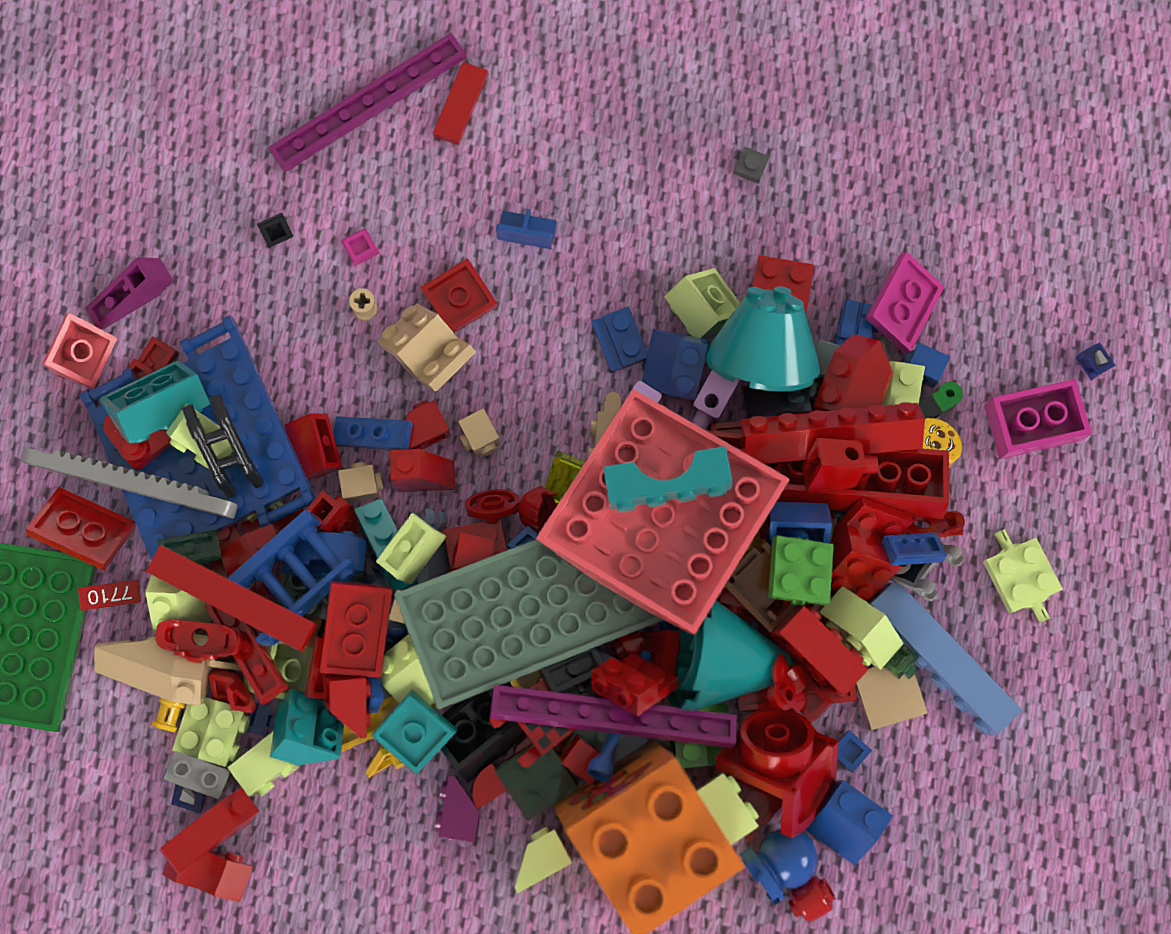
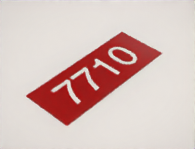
[78,580,141,611]

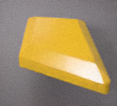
[366,746,404,778]

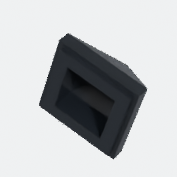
[257,213,294,248]

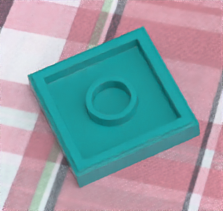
[371,690,457,775]

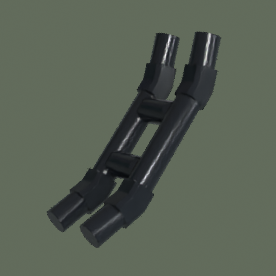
[181,394,264,498]

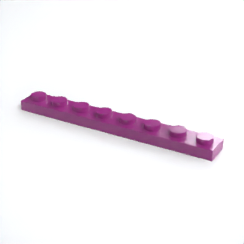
[268,33,467,173]
[490,685,737,748]

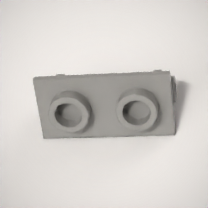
[163,751,231,800]

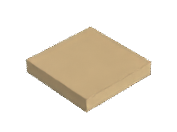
[855,657,928,731]

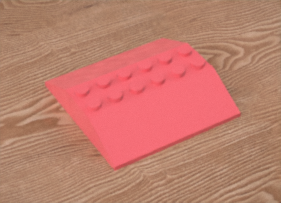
[536,389,789,635]

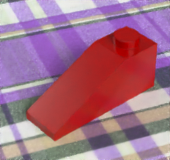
[159,787,259,874]

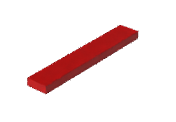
[146,545,317,652]

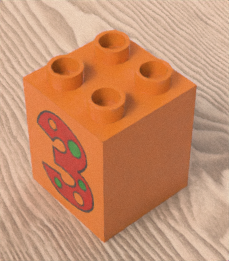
[553,738,745,934]

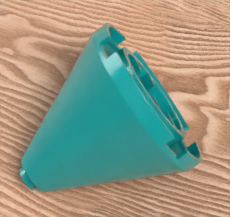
[667,601,795,711]

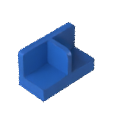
[496,209,557,250]

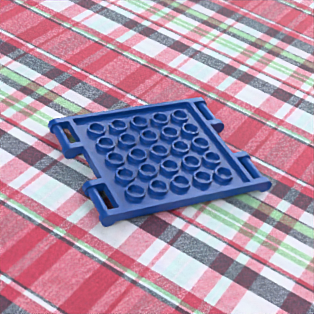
[80,315,316,562]

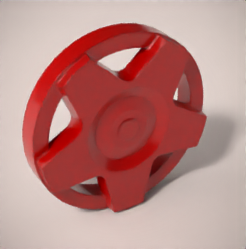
[465,489,520,522]

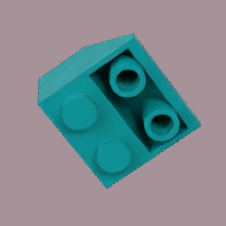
[270,689,344,765]

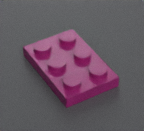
[865,252,944,353]

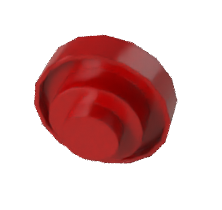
[610,630,646,661]

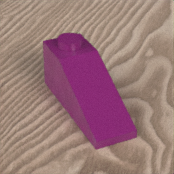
[85,257,174,330]

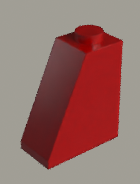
[390,449,456,493]

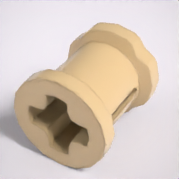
[349,289,378,321]

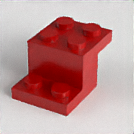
[830,497,913,601]

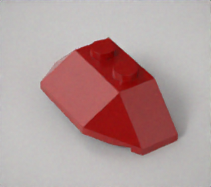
[814,334,894,411]

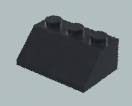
[744,384,811,419]
[440,684,526,783]

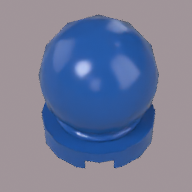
[739,828,818,906]

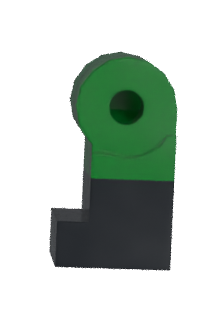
[918,381,963,419]

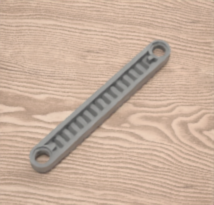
[21,447,238,519]

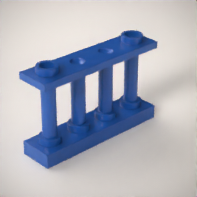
[227,509,359,646]

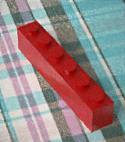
[741,402,925,464]

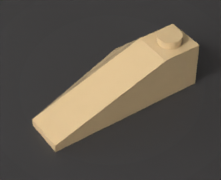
[94,634,212,706]

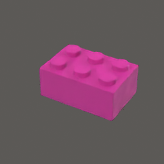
[984,379,1092,460]

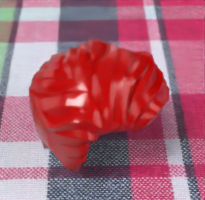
[518,486,557,533]

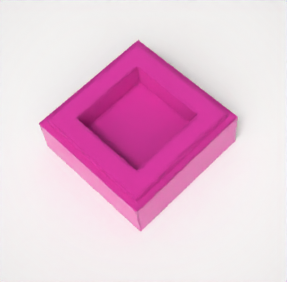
[341,228,379,266]

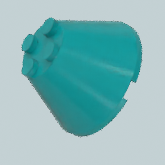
[705,286,821,391]

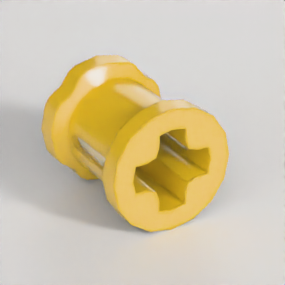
[150,697,185,733]

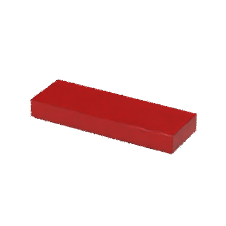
[433,62,488,145]

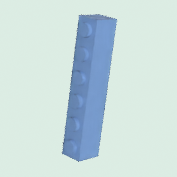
[870,582,1023,736]

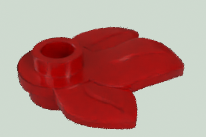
[767,654,807,711]

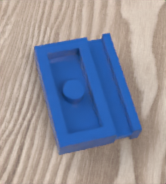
[591,306,648,373]

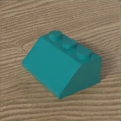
[99,360,210,444]

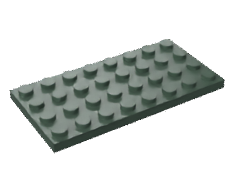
[394,539,663,710]

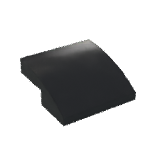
[540,647,606,729]

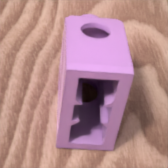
[692,370,740,430]

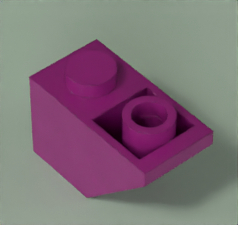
[434,776,481,843]

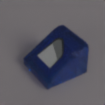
[1075,343,1116,380]
[172,784,207,813]

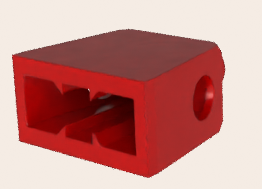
[802,438,878,492]

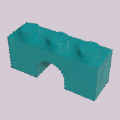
[354,499,418,593]

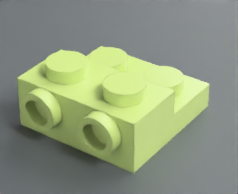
[172,697,251,767]

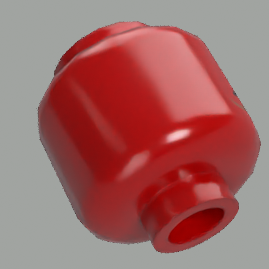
[788,876,836,922]

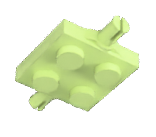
[983,529,1063,623]

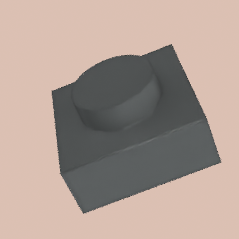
[734,146,770,184]

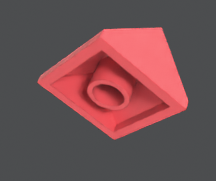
[42,312,118,389]

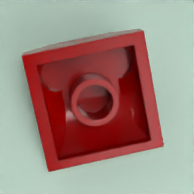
[103,415,172,471]

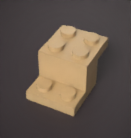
[377,303,476,392]

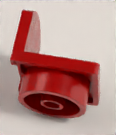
[716,707,839,838]

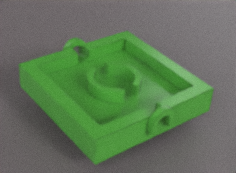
[768,536,833,606]

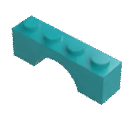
[603,446,733,512]

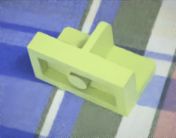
[376,513,446,584]

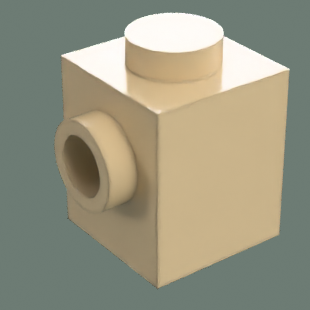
[458,408,501,457]
[338,462,384,503]

